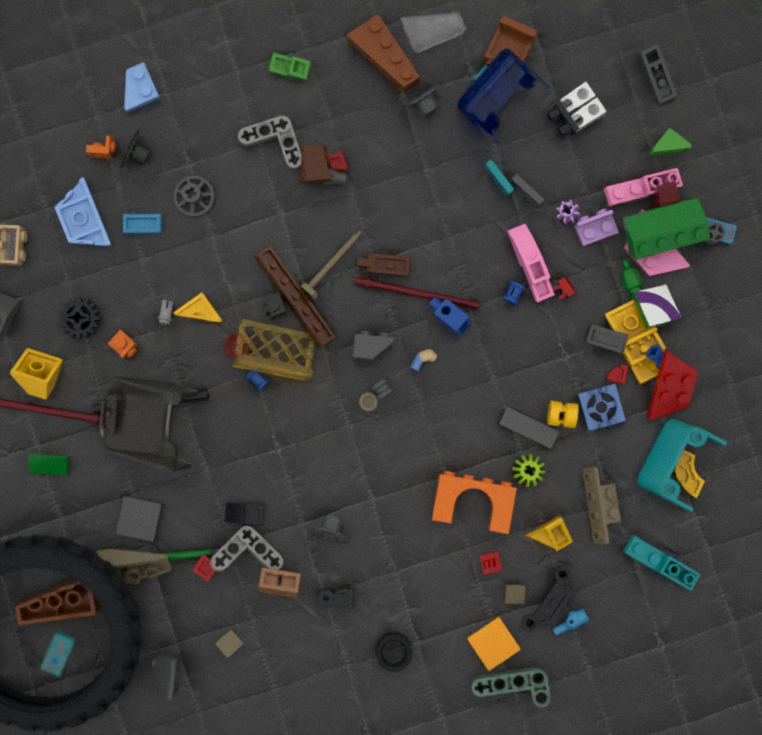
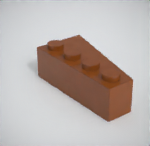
[15,579,101,625]

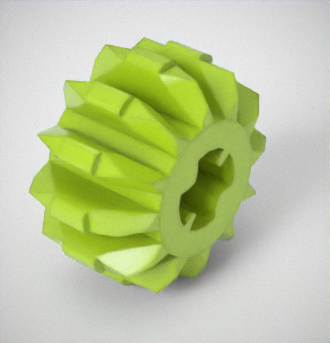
[512,454,546,487]

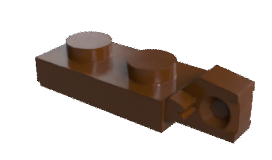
[357,253,410,277]

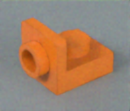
[86,135,117,159]
[108,330,138,359]

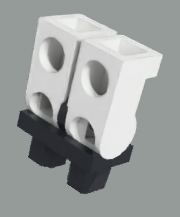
[547,82,607,137]

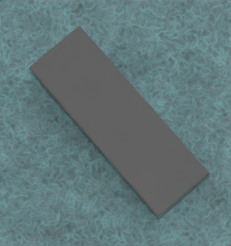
[499,407,559,449]

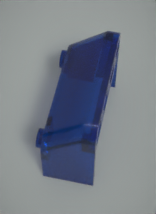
[458,48,550,145]

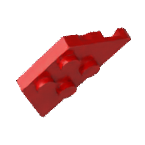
[646,350,699,420]

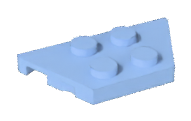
[55,177,112,246]

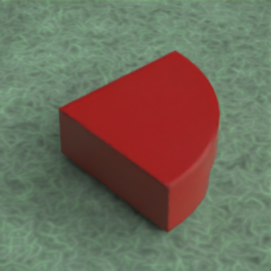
[327,152,348,172]
[605,365,629,384]

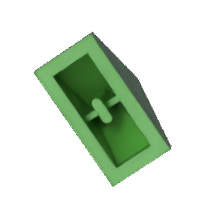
[649,128,692,156]

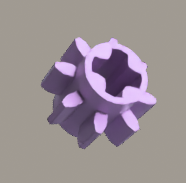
[556,200,580,225]

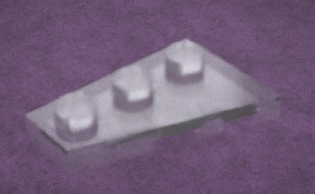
[400,13,467,54]

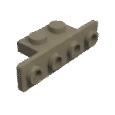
[582,467,621,545]

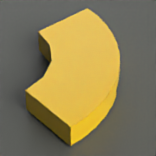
[674,450,705,498]

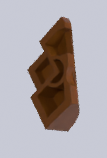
[299,145,334,184]

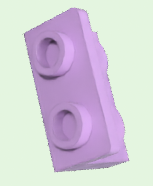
[574,209,619,247]

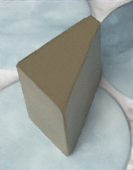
[505,584,526,604]
[215,629,244,658]

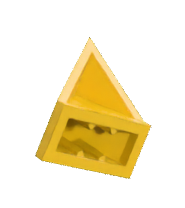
[525,516,573,552]

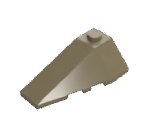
[96,549,171,585]

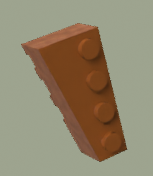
[346,15,420,93]

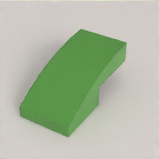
[268,52,311,80]

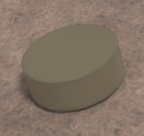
[359,392,378,411]

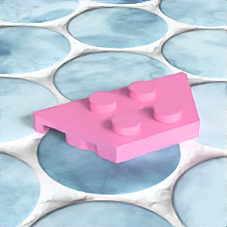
[624,210,690,277]

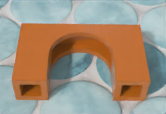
[431,471,517,534]

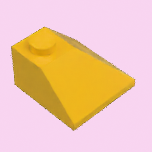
[10,348,63,400]

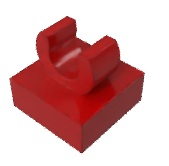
[553,276,577,299]
[479,551,503,575]
[192,554,219,582]

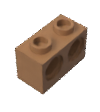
[258,568,301,598]

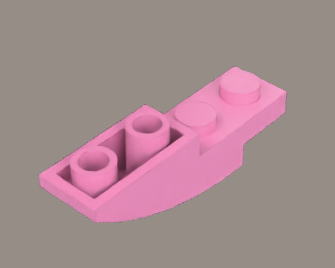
[604,168,683,207]
[507,224,555,302]

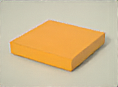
[467,616,521,671]

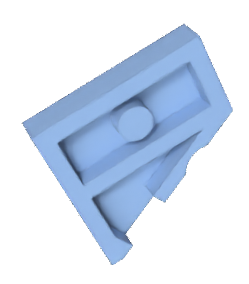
[124,62,160,112]

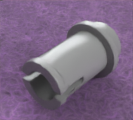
[157,300,174,325]

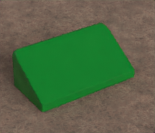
[28,454,70,476]

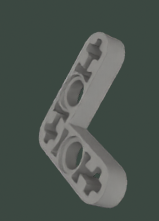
[238,116,302,170]
[210,526,283,572]

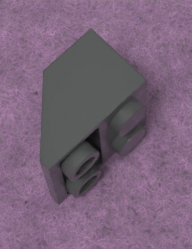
[353,331,394,362]

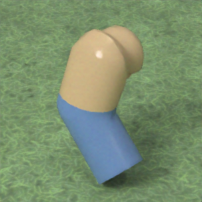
[410,349,437,371]

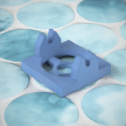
[578,384,626,431]

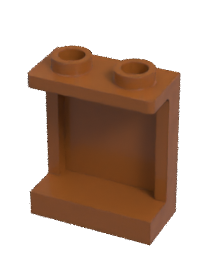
[483,15,537,77]

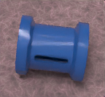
[502,281,525,305]
[646,344,664,369]
[245,366,271,391]

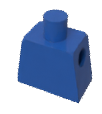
[428,297,471,338]

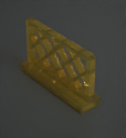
[233,319,315,381]

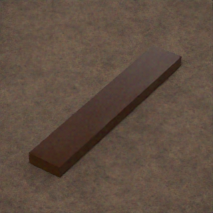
[254,245,336,349]

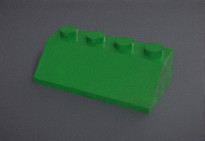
[623,197,710,260]

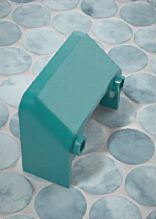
[637,419,727,512]

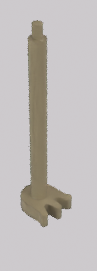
[300,231,362,300]

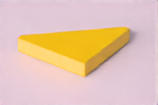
[173,292,223,323]

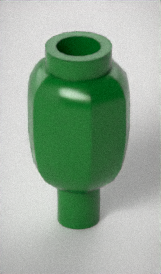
[621,260,643,295]

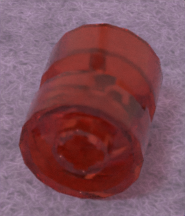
[224,334,251,361]

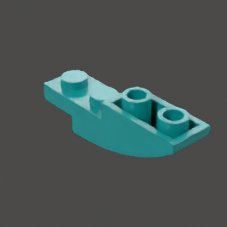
[623,535,701,591]

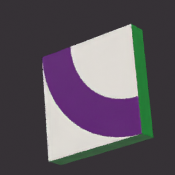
[632,285,681,329]

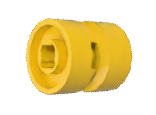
[547,401,578,428]

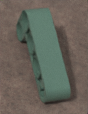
[470,667,550,707]

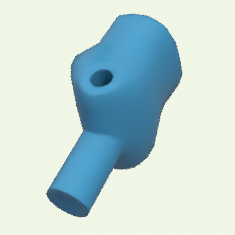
[553,609,589,636]

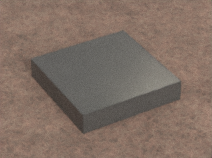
[116,496,163,542]

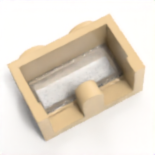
[0,225,27,266]

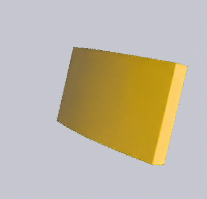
[605,300,666,385]

